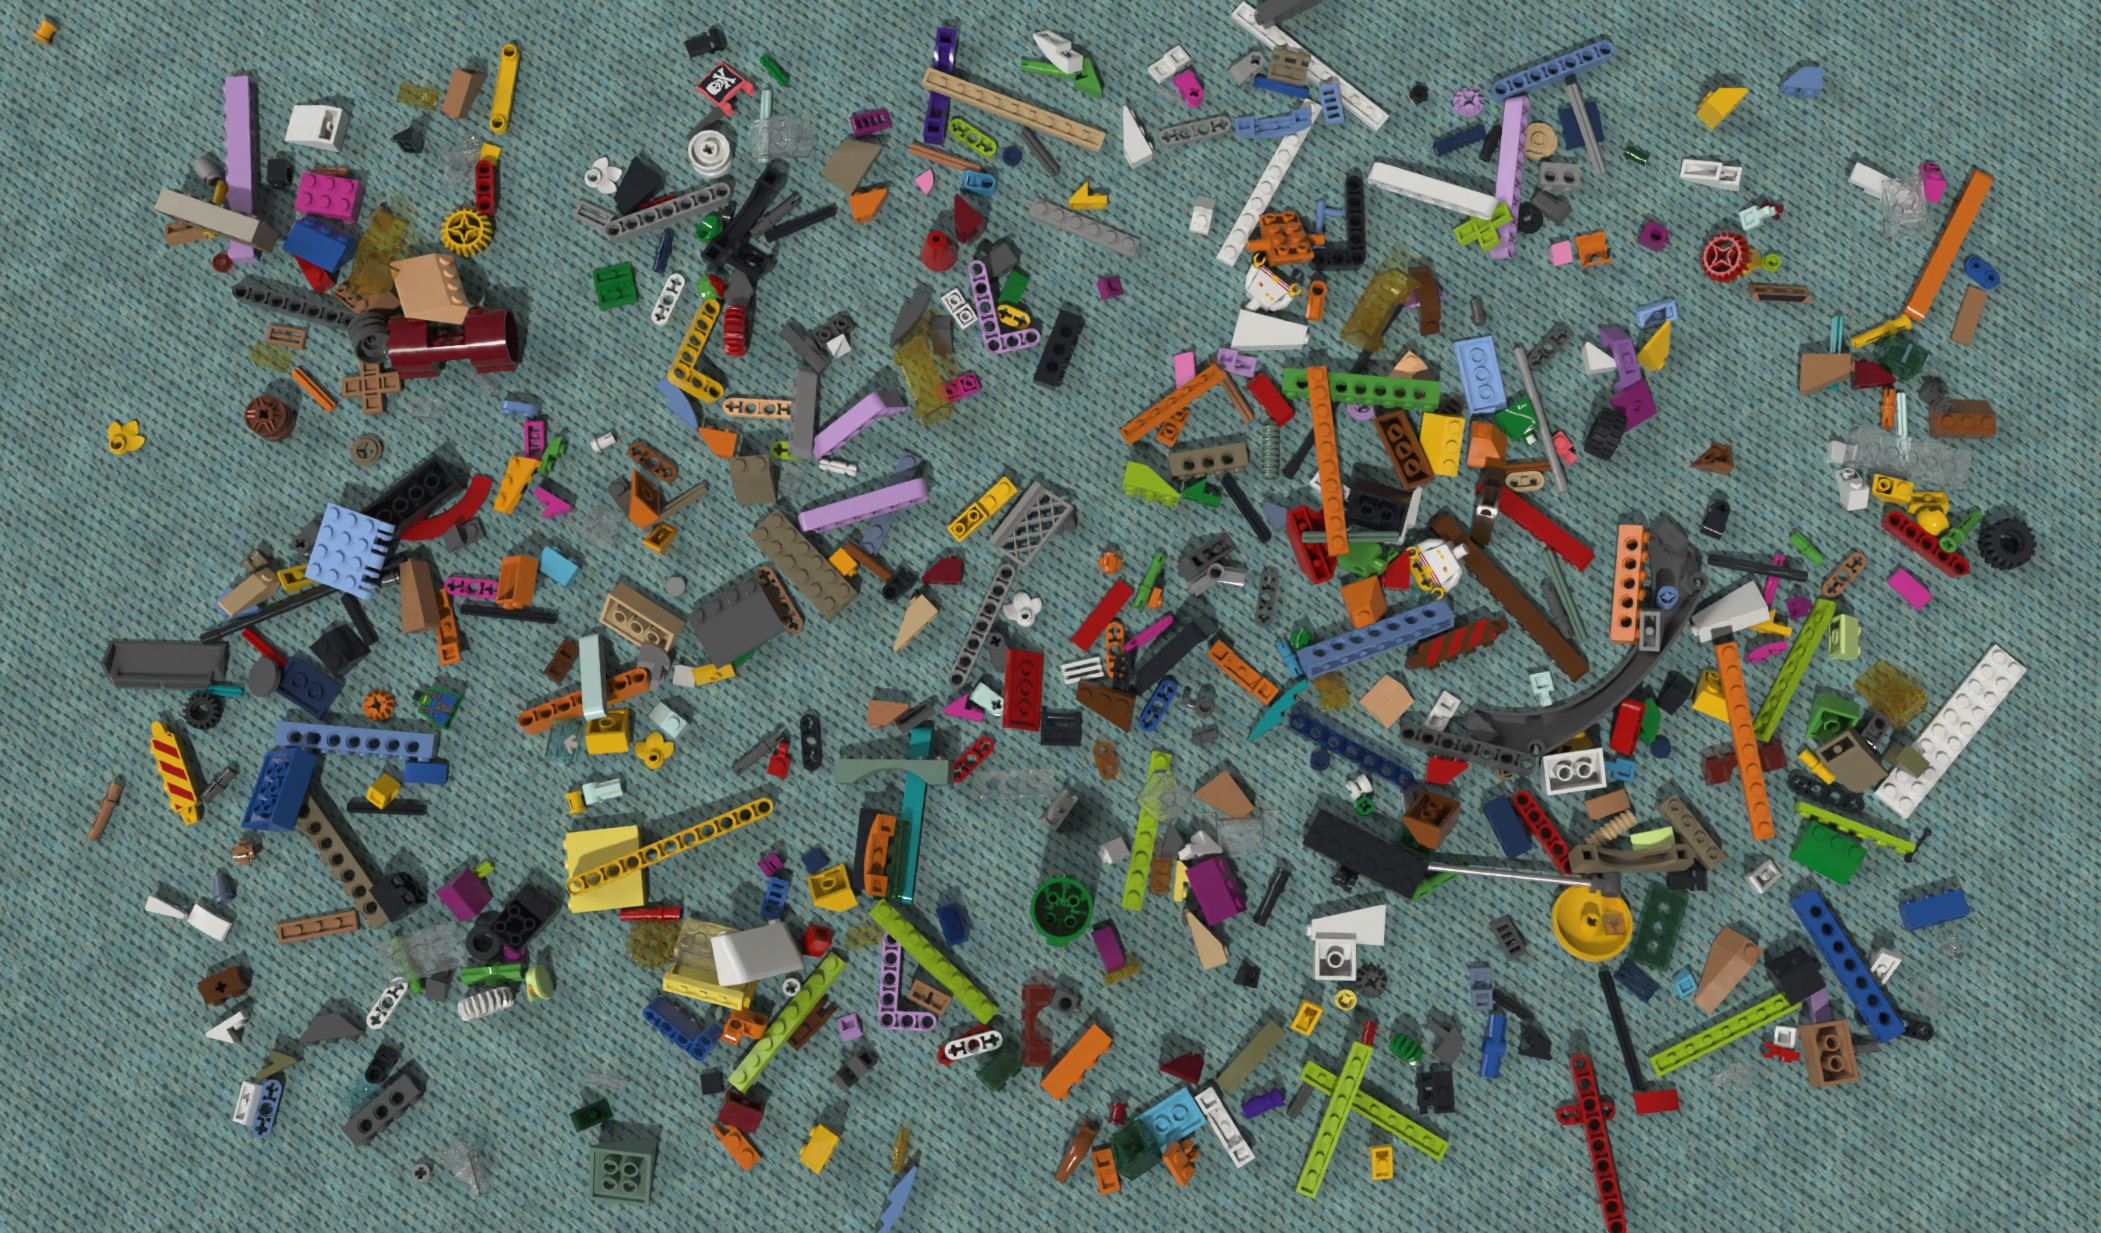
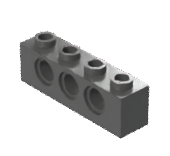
[341,1073,425,1147]

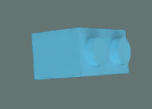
[537,546,582,589]

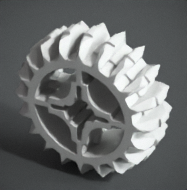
[458,987,514,1021]

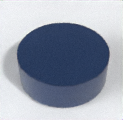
[1002,147,1021,167]
[1650,739,1671,759]
[1310,751,1330,771]

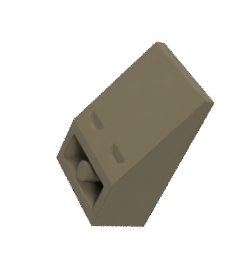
[1815,725,1889,795]

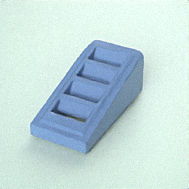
[1319,83,1345,125]

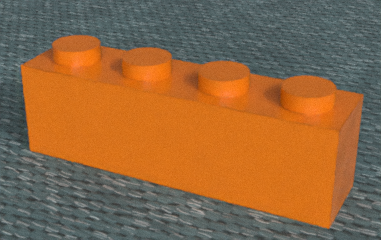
[1040,1023,1112,1101]

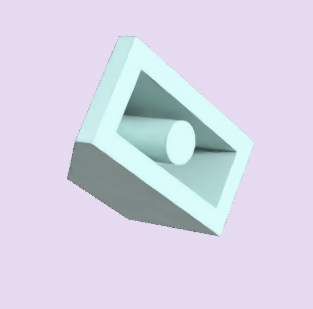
[648,701,691,741]

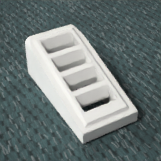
[145,895,190,919]

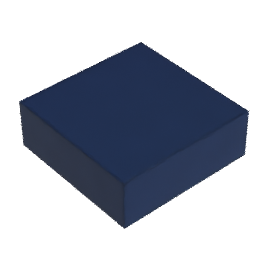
[801,847,828,875]

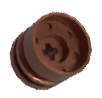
[245,395,296,442]

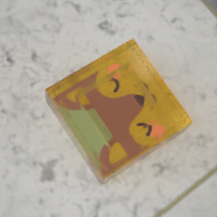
[1601,913,1627,935]

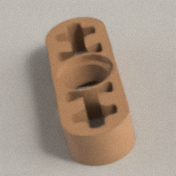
[1820,552,1867,599]

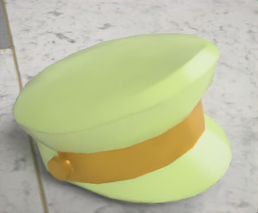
[526,964,553,1003]

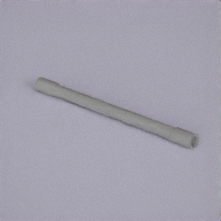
[1513,347,1570,495]

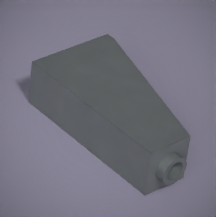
[1254,0,1322,30]

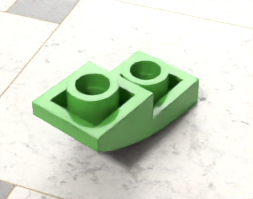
[537,436,567,476]

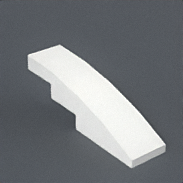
[1848,162,1921,216]

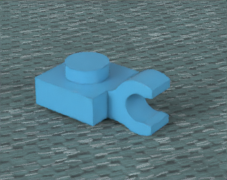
[1604,758,1636,783]

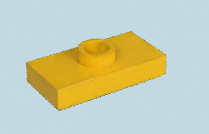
[692,662,736,686]

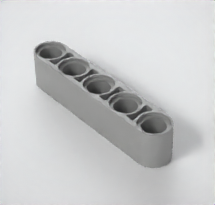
[788,367,817,460]

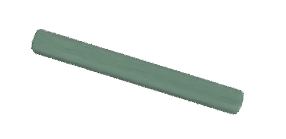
[1302,531,1399,543]
[1542,550,1588,642]

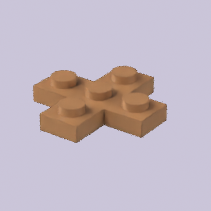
[341,360,402,415]

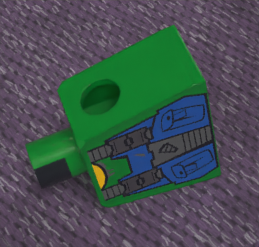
[412,687,464,730]

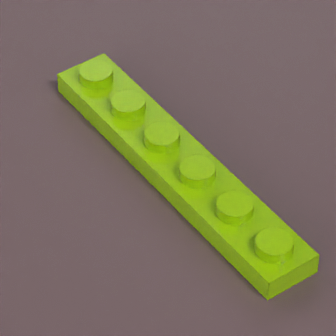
[1793,801,1916,855]

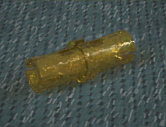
[890,1129,911,1173]

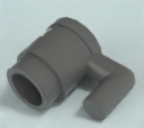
[1181,697,1214,719]

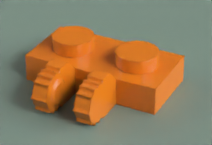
[1162,1139,1200,1186]

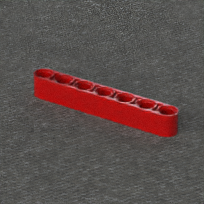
[1475,480,1595,572]

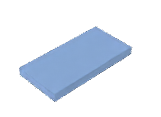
[1453,335,1508,417]

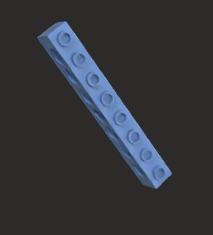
[1298,598,1454,680]
[274,721,439,763]

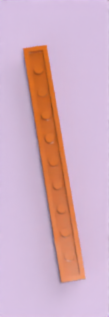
[1307,366,1349,557]
[1714,641,1775,841]

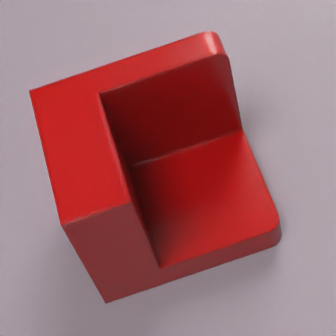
[801,924,832,958]

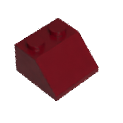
[954,193,985,247]

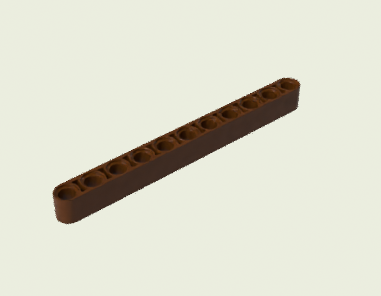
[1428,513,1590,683]

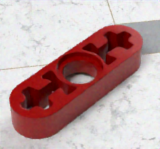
[954,737,994,783]
[937,1024,989,1065]
[1555,1101,1616,1125]

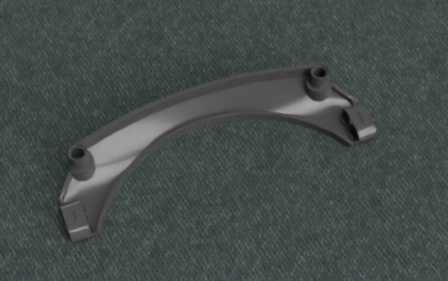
[1460,518,1709,759]

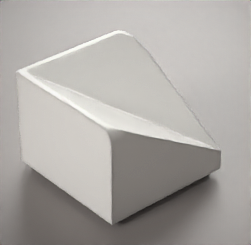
[826,334,851,360]

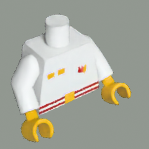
[1245,253,1303,313]
[1406,539,1469,600]

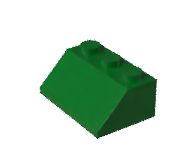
[1789,821,1868,886]

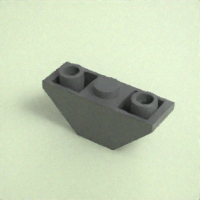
[299,1013,365,1047]

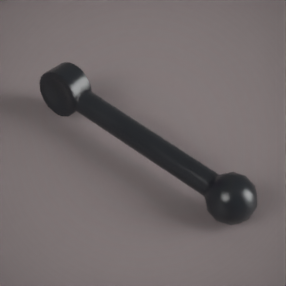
[1904,828,1932,863]

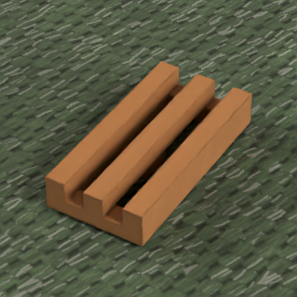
[265,324,308,350]

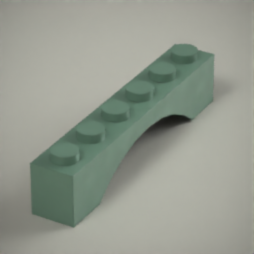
[834,755,955,786]

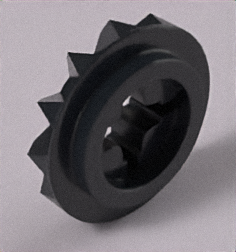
[1517,205,1543,235]

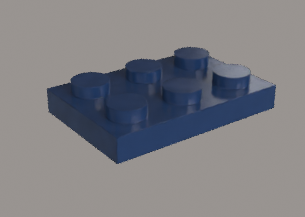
[276,655,343,720]

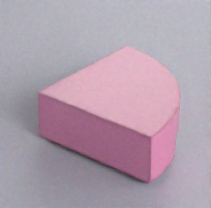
[915,169,934,196]

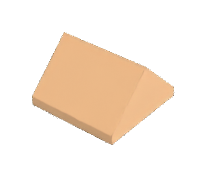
[1359,674,1414,729]

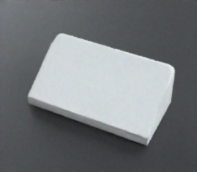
[233,1081,267,1126]

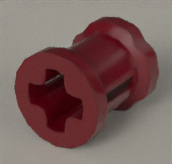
[1760,199,1784,221]
[1107,1102,1128,1125]

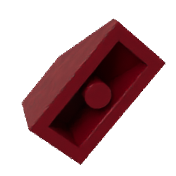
[1850,359,1896,390]
[921,556,962,585]

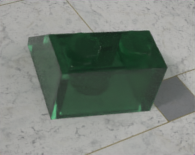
[975,1046,1022,1093]
[1109,1118,1163,1181]

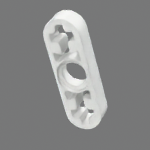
[651,274,686,327]
[366,976,410,1029]
[945,1031,1003,1060]

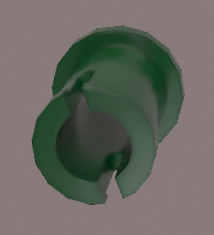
[1623,146,1649,166]

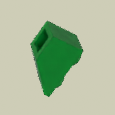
[1638,697,1662,745]

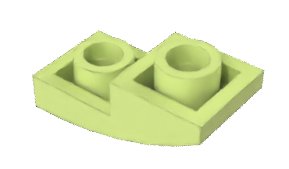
[1630,826,1676,850]

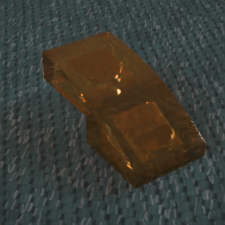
[1148,857,1172,896]

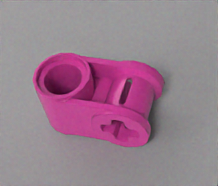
[1172,69,1203,108]

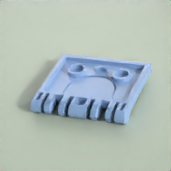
[304,502,396,601]

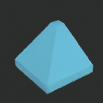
[1672,967,1698,998]

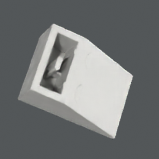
[284,105,350,152]

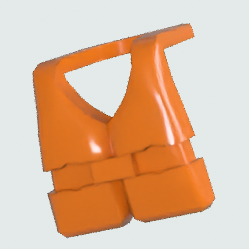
[1574,232,1613,268]

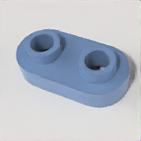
[500,401,540,419]

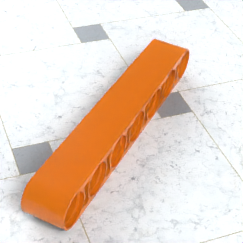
[518,668,651,735]

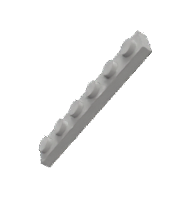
[1028,197,1140,259]

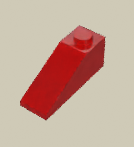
[293,254,336,295]

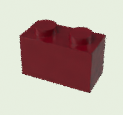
[717,1090,765,1134]

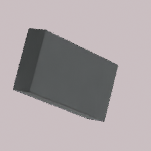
[895,700,936,734]

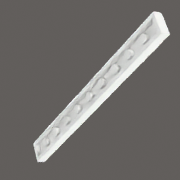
[1231,1,1389,132]
[1216,98,1322,268]

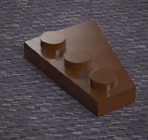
[1076,679,1137,733]

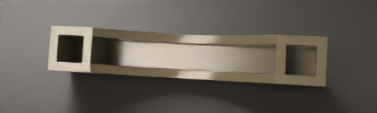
[1568,844,1694,873]

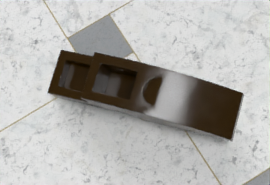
[1470,465,1506,546]

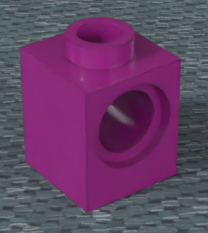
[1636,221,1669,253]

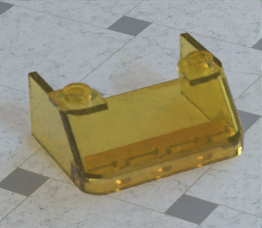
[346,209,409,296]
[1339,267,1421,353]
[892,334,953,427]

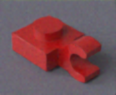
[767,742,792,779]
[1760,1042,1801,1063]

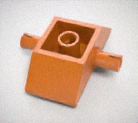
[1247,211,1325,267]

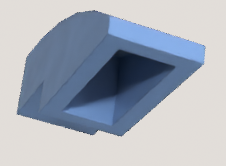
[656,376,700,433]

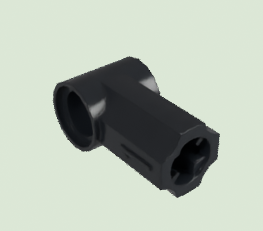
[685,29,725,58]
[1666,870,1708,891]

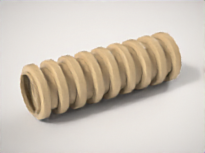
[1584,809,1637,847]

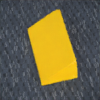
[1907,491,1950,515]

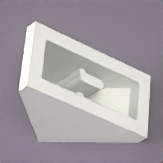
[1581,341,1617,375]

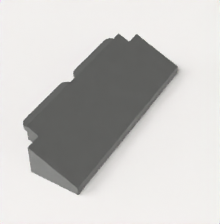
[101,640,228,691]

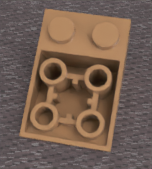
[333,266,401,319]

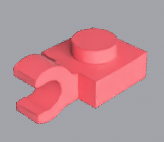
[1552,431,1577,466]

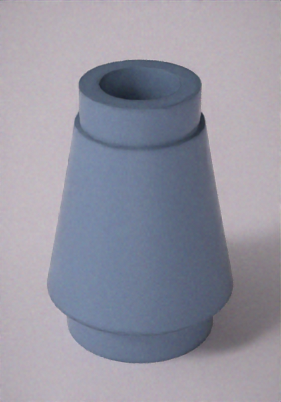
[213,874,234,905]

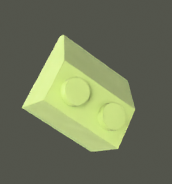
[1828,614,1861,660]

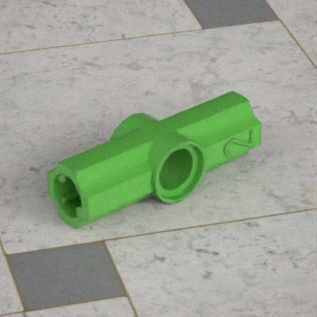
[461,961,526,986]

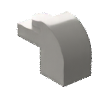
[636,644,670,691]

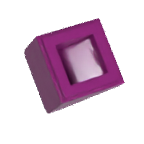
[1096,277,1123,300]

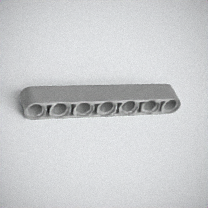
[605,182,733,243]
[948,564,1016,690]

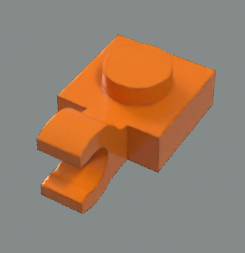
[1147,587,1164,611]

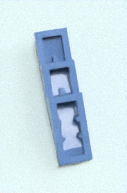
[877,1164,918,1233]

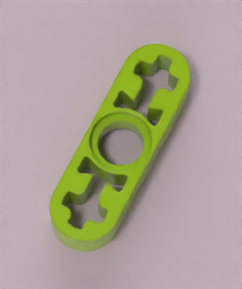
[949,119,997,158]

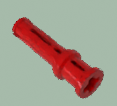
[620,905,682,923]

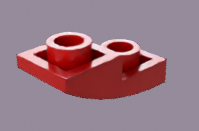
[1633,1089,1680,1115]

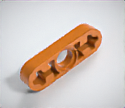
[1106,622,1124,679]

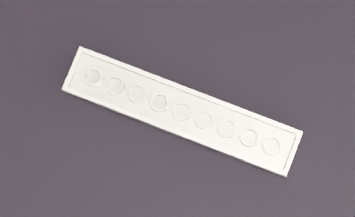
[1873,644,2027,819]

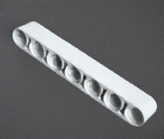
[1367,162,1498,220]

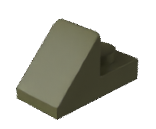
[1882,743,1930,779]
[256,1048,302,1081]

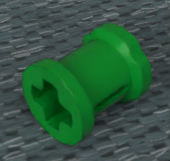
[1354,797,1374,816]

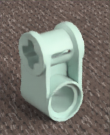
[969,682,1004,716]

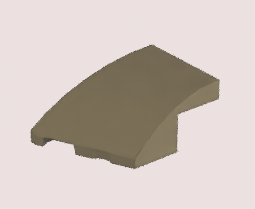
[821,139,884,196]

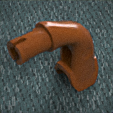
[1054,1118,1102,1184]

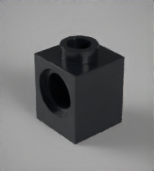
[266,159,293,190]

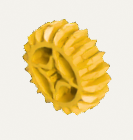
[440,206,493,258]

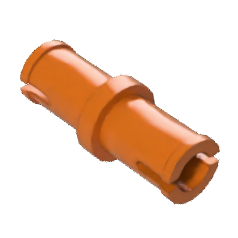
[1880,389,1897,430]

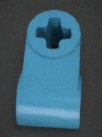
[959,170,997,196]

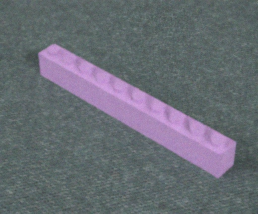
[223,76,259,264]

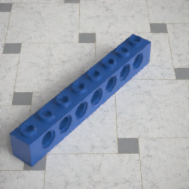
[1789,888,1906,1043]

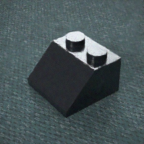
[309,624,371,679]
[1766,945,1826,1007]

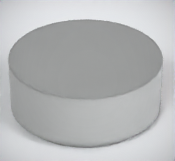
[666,577,686,597]

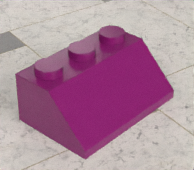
[1185,854,1248,926]

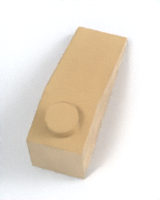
[217,567,281,617]
[893,595,939,654]
[1184,908,1229,970]

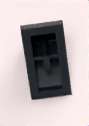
[1655,673,1694,716]

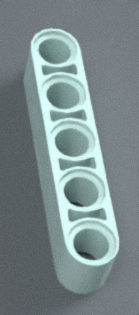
[579,633,608,721]

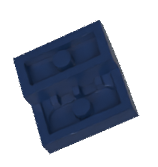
[1557,101,1604,150]

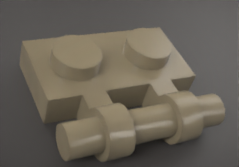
[1267,47,1311,87]

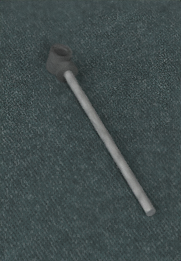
[1426,862,1621,898]

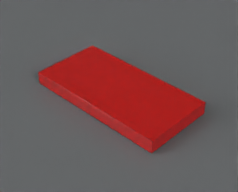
[1002,649,1043,732]

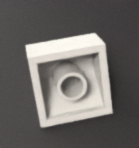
[1313,939,1356,981]

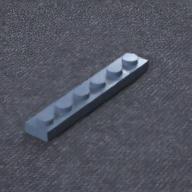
[859,451,922,559]

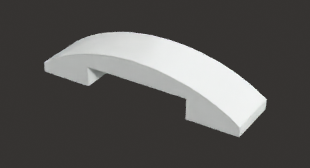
[1194,1087,1255,1168]

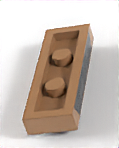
[1748,284,1811,304]

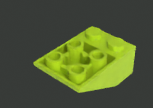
[1122,461,1180,507]

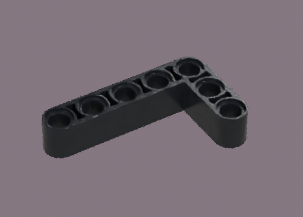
[1308,175,1366,272]
[1126,614,1218,697]

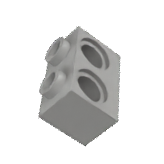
[1537,162,1580,195]

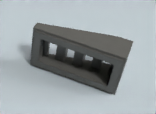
[1489,916,1527,961]

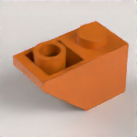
[849,188,888,224]
[699,426,740,459]

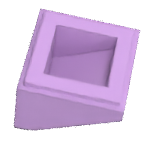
[837,1012,863,1042]

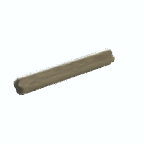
[642,483,708,532]

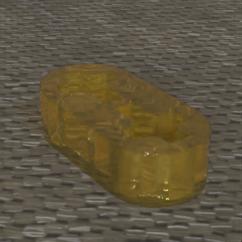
[845,926,883,948]
[1102,963,1141,986]

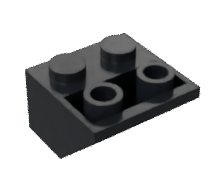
[369,871,427,922]

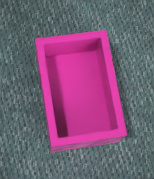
[295,172,365,224]

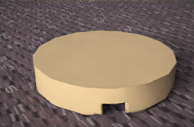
[1525,122,1558,160]

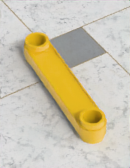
[490,44,520,135]

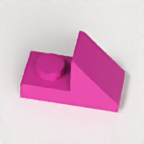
[534,486,574,519]
[944,694,984,723]

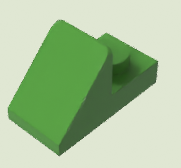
[1074,57,1102,99]

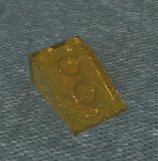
[1853,660,1929,732]

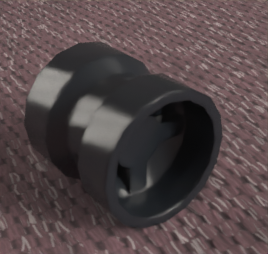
[1331,866,1359,893]

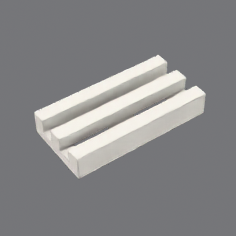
[1061,657,1104,685]

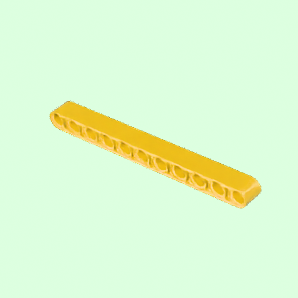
[566,798,773,896]

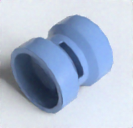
[1656,586,1678,609]

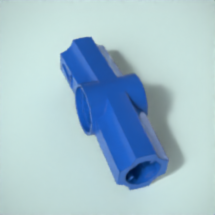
[1479,1015,1508,1079]

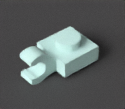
[1739,206,1776,231]
[1529,671,1554,708]

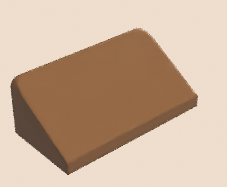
[164,222,207,247]

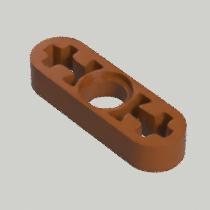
[628,442,678,483]

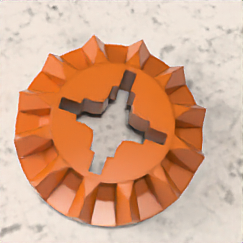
[363,690,395,721]

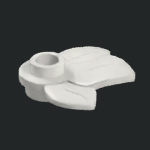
[584,157,622,194]
[1003,591,1042,627]

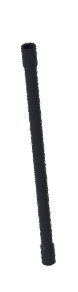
[1282,300,1404,480]
[200,554,407,645]

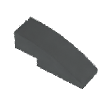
[890,290,931,347]

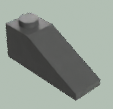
[968,243,1018,297]
[1176,533,1237,582]

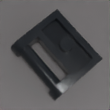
[1040,710,1081,747]

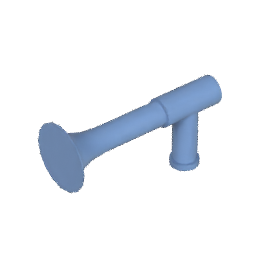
[1311,200,1343,251]

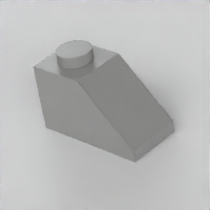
[1639,609,1665,651]

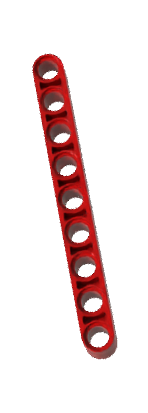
[1569,1053,1627,1233]

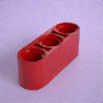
[475,160,497,218]
[1246,373,1295,428]
[1610,696,1646,756]

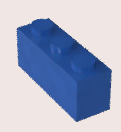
[1898,889,1971,932]

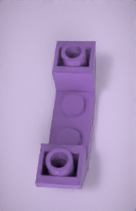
[1598,326,1641,395]

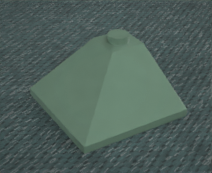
[588,1139,657,1207]

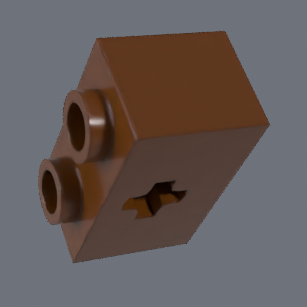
[197,966,250,1007]

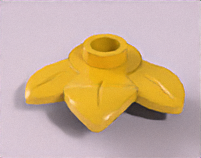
[108,421,145,455]
[635,731,674,769]

